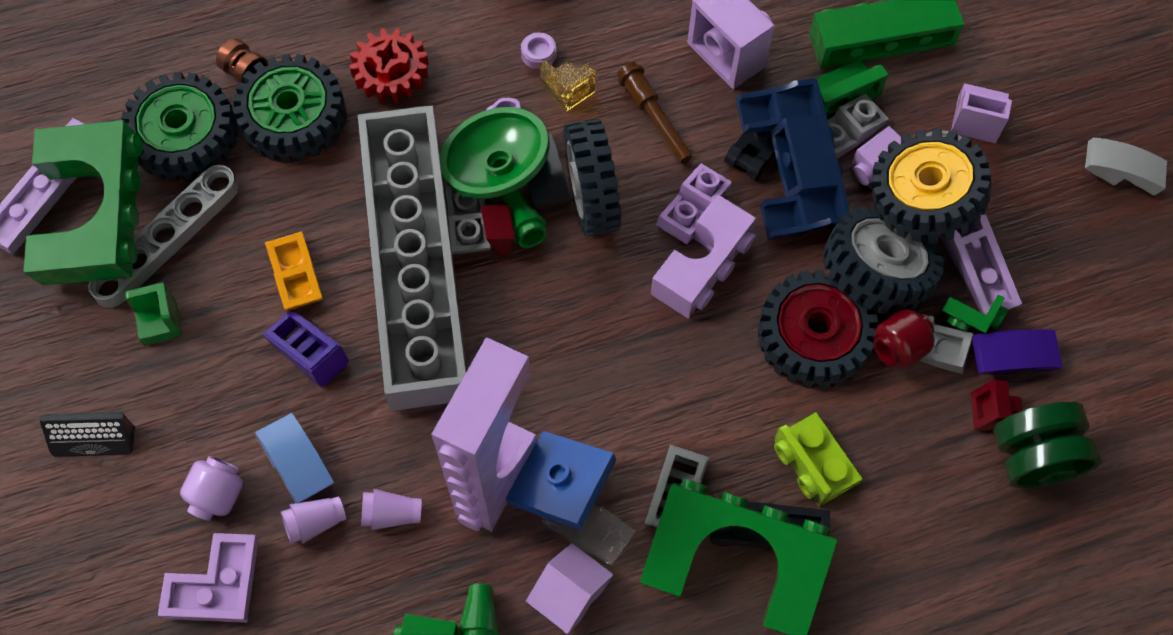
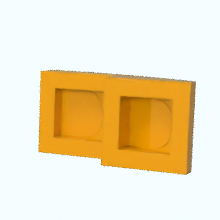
[265,231,323,311]

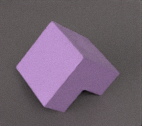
[951,83,1012,144]
[526,543,614,634]

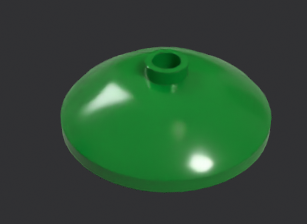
[440,107,550,199]

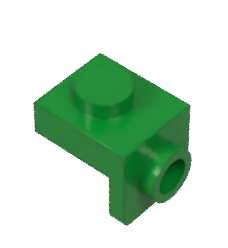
[942,295,1008,333]

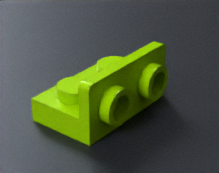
[774,412,862,507]

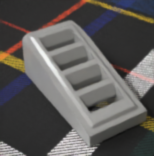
[645,444,709,527]

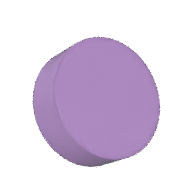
[521,32,557,69]

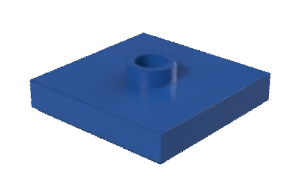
[506,431,616,530]

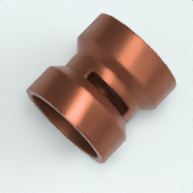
[216,38,268,83]

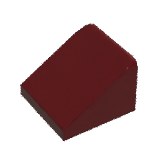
[481,205,515,257]

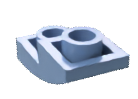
[255,413,334,503]

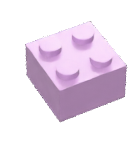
[687,0,774,90]

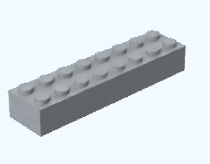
[358,105,467,411]

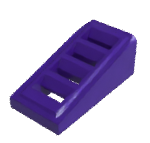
[263,309,349,387]

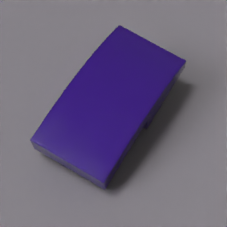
[972,329,1062,375]

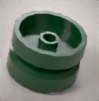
[993,402,1102,489]

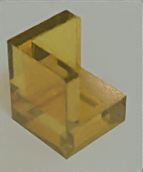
[540,60,595,111]

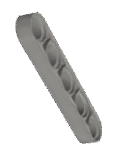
[88,165,238,308]

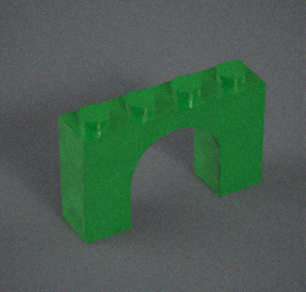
[24,120,143,286]
[639,478,837,635]

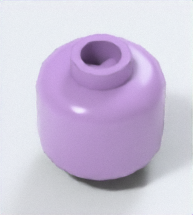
[180,456,243,521]

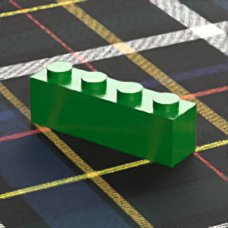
[809,0,964,69]

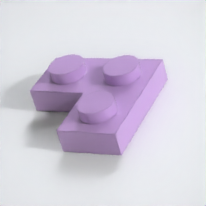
[158,533,259,623]

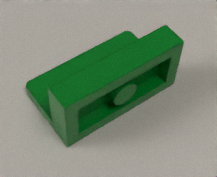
[814,60,888,119]

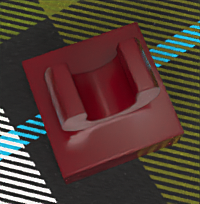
[970,379,1023,432]

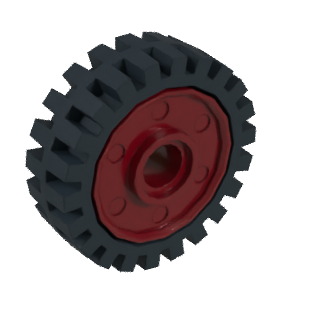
[758,270,878,389]

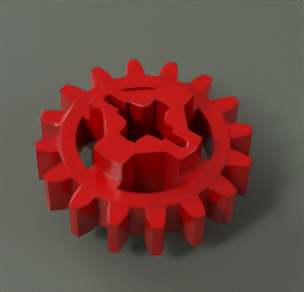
[349,28,429,103]

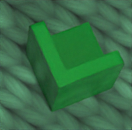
[125,282,182,345]

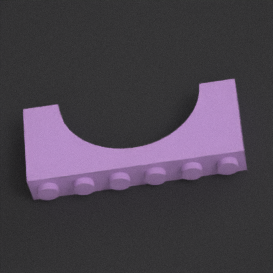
[431,337,536,532]

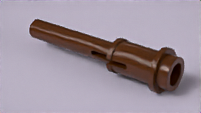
[618,62,692,164]

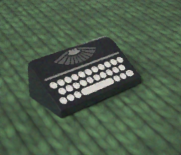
[40,412,135,457]

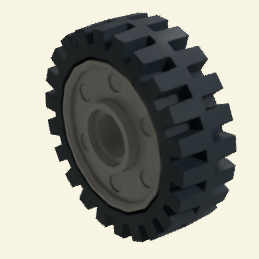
[563,119,621,236]
[823,207,944,315]

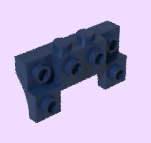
[735,79,850,240]

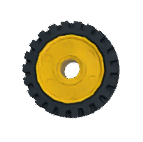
[872,129,991,243]

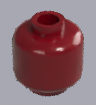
[873,309,934,369]

